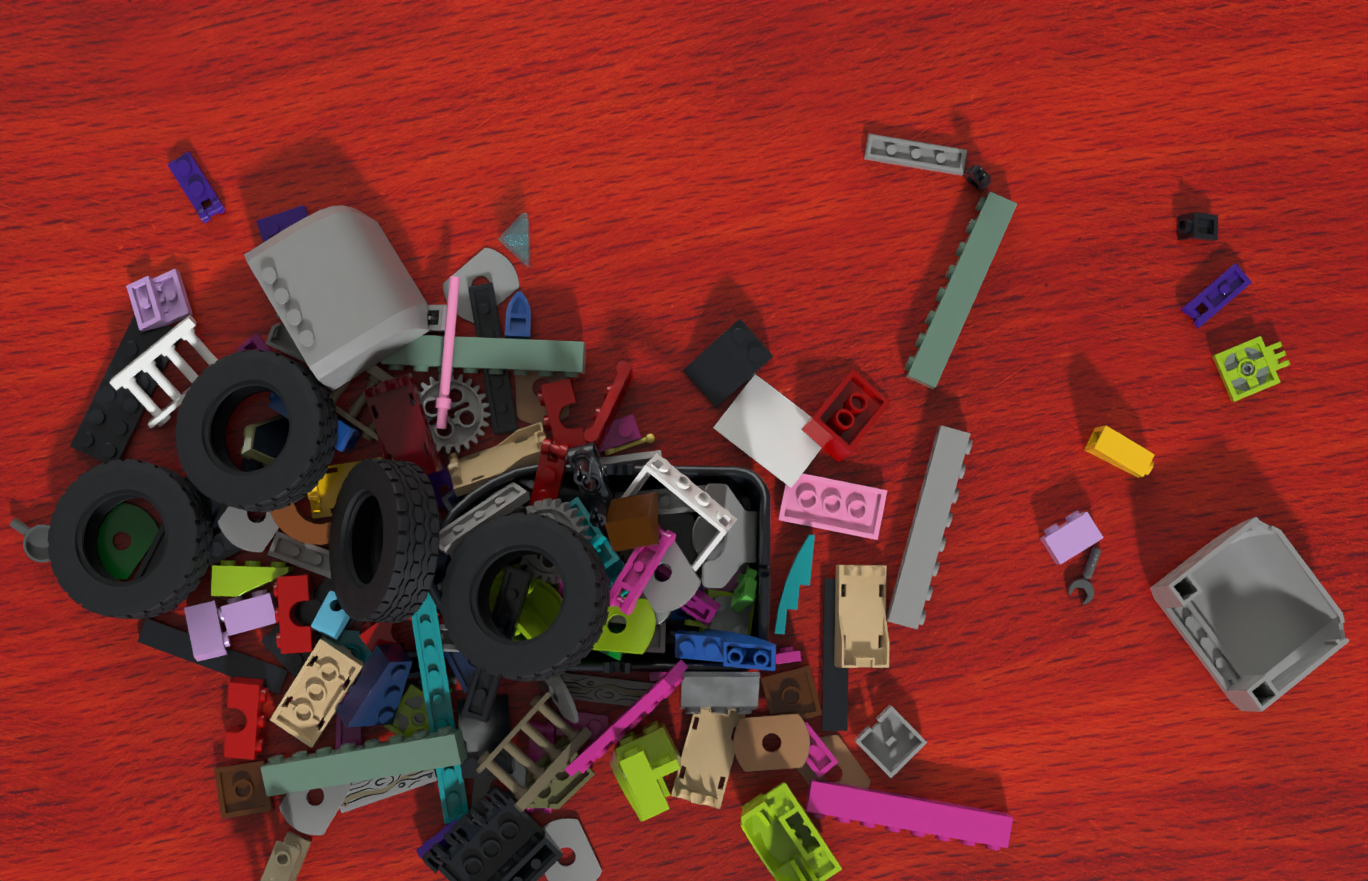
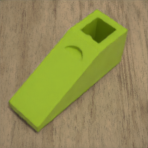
[211,560,293,597]

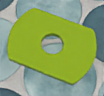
[592,597,656,654]

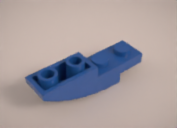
[675,628,776,671]

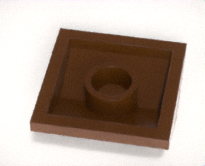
[605,492,659,552]

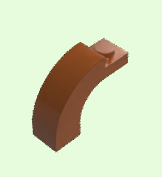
[270,502,332,545]

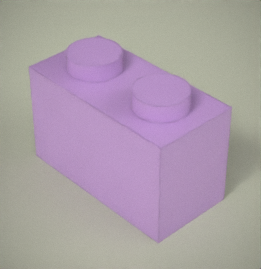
[1040,510,1103,565]
[221,589,278,636]
[184,601,231,662]

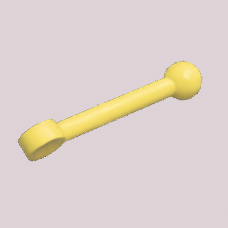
[604,433,655,456]

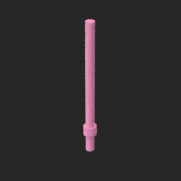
[435,276,460,429]

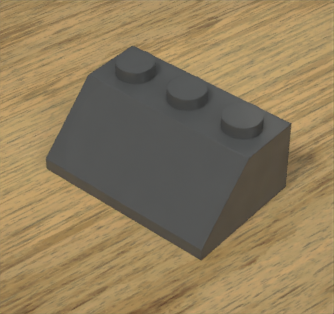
[679,672,760,714]

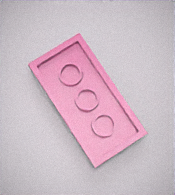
[778,473,887,540]

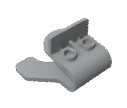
[692,484,758,588]

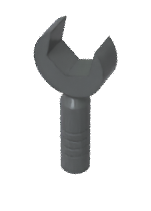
[1067,547,1102,605]

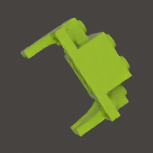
[609,720,681,821]
[739,781,842,881]

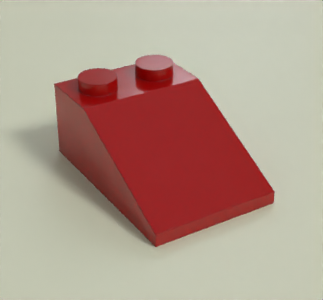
[801,369,890,462]

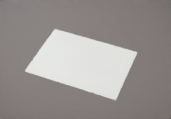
[713,374,821,488]

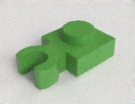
[731,566,757,613]

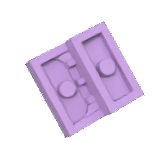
[126,269,193,331]

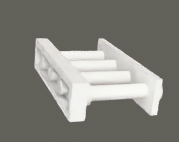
[109,315,218,428]

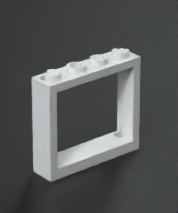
[621,453,738,572]

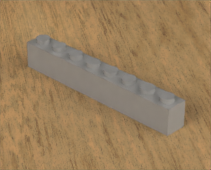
[886,425,973,630]

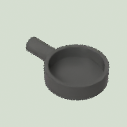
[10,518,51,562]

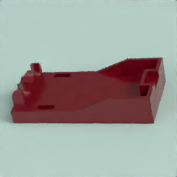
[363,373,443,475]

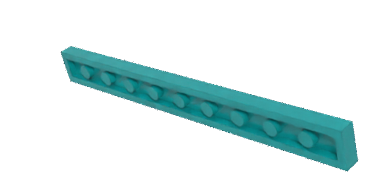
[411,593,470,824]

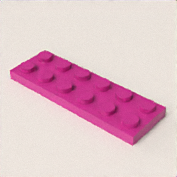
[564,660,688,777]

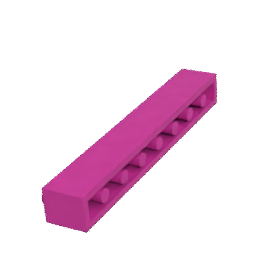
[805,778,1013,851]

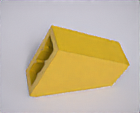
[1084,426,1155,478]

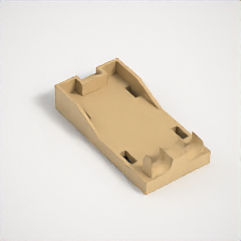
[448,422,552,497]
[834,565,889,668]
[270,636,365,748]
[671,710,746,809]

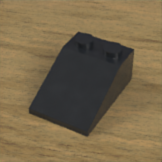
[683,318,774,408]
[457,694,515,779]

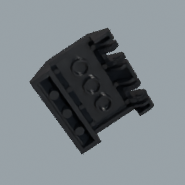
[421,785,563,881]

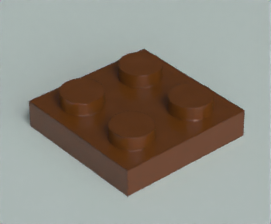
[760,665,822,720]
[214,759,274,819]

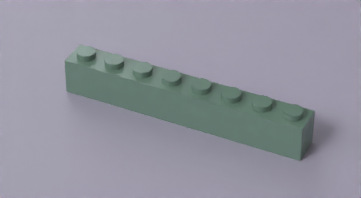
[904,192,1017,389]
[381,335,587,378]
[260,726,468,797]

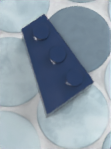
[335,644,413,727]

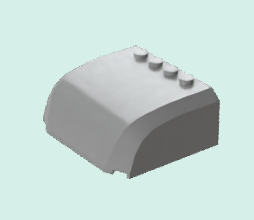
[244,205,429,391]
[1150,517,1349,712]

